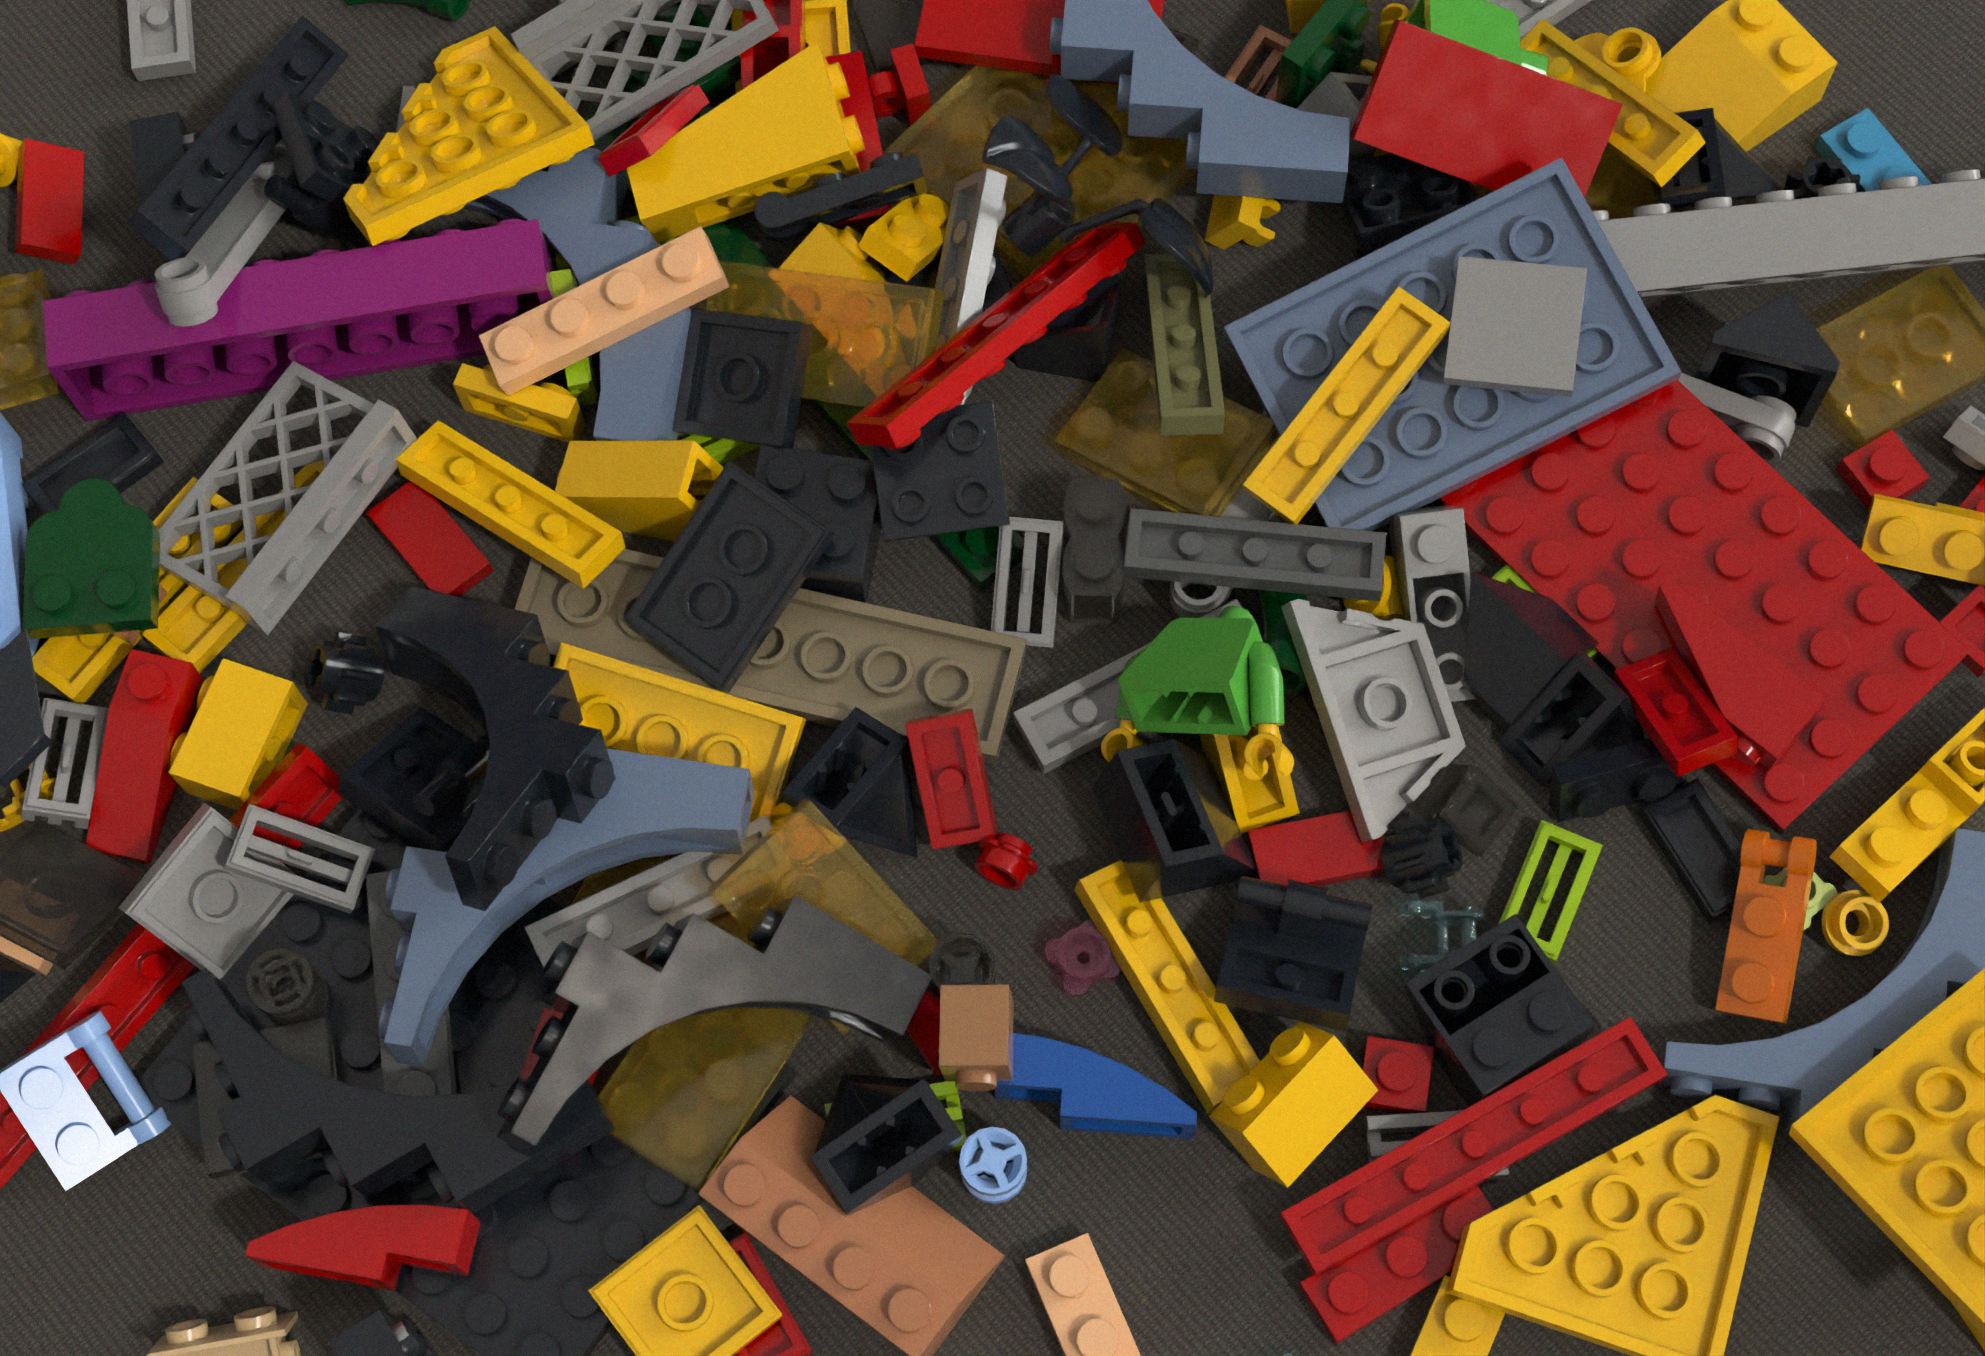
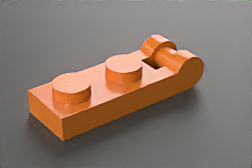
[1715,829,1817,1025]

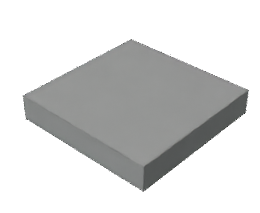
[1444,256,1587,397]
[118,803,296,979]

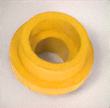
[1821,890,1889,956]

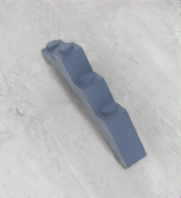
[1050,0,1351,203]
[463,147,691,441]
[379,749,755,1067]
[1656,828,1985,1132]

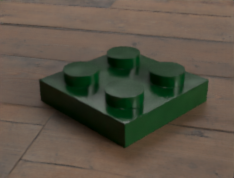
[1275,0,1371,109]

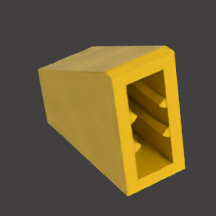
[555,440,724,542]

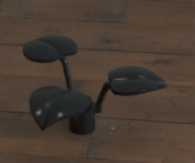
[982,73,1213,298]

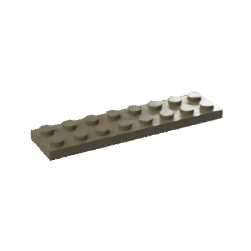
[515,549,1027,764]

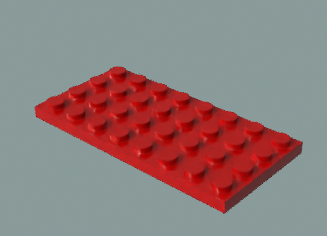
[1436,380,1970,834]

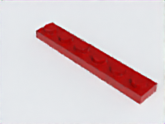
[846,222,1145,450]
[1279,1017,1668,1277]

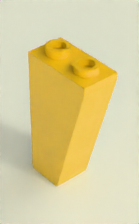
[626,44,865,243]

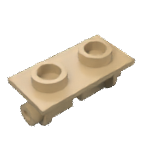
[146,1306,301,1356]

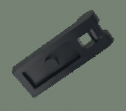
[754,152,929,242]

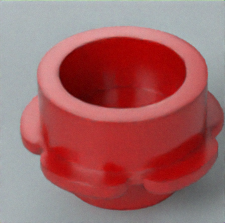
[975,833,1038,890]

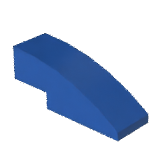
[995,1033,1197,1139]

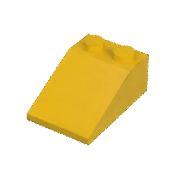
[1645,0,1838,152]

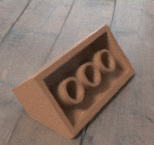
[698,1095,1005,1356]

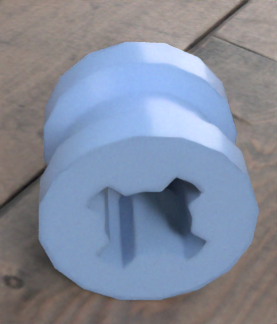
[959,1127,1028,1204]

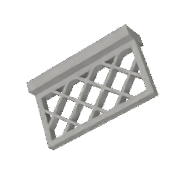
[511,0,779,141]
[158,361,417,636]

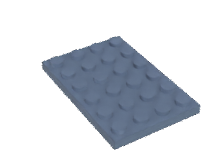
[1224,157,1681,531]

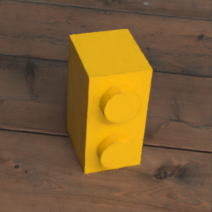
[169,658,308,811]
[1209,1021,1378,1188]

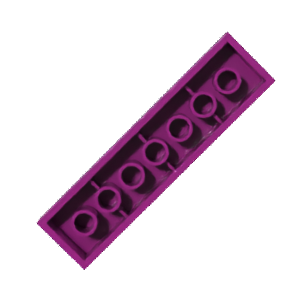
[43,219,555,421]

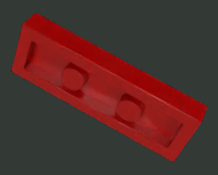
[1298,1185,1494,1346]

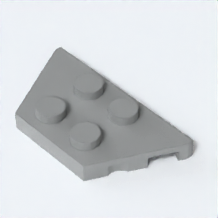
[1281,599,1466,843]

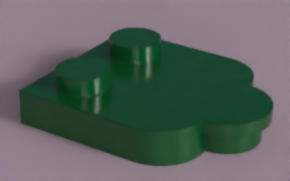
[22,478,160,639]

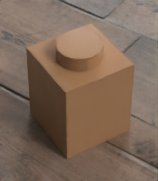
[939,984,1014,1092]

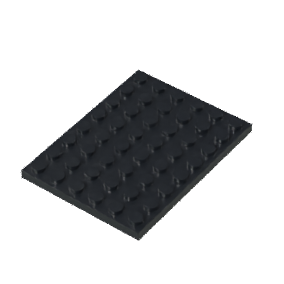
[138,808,796,1356]

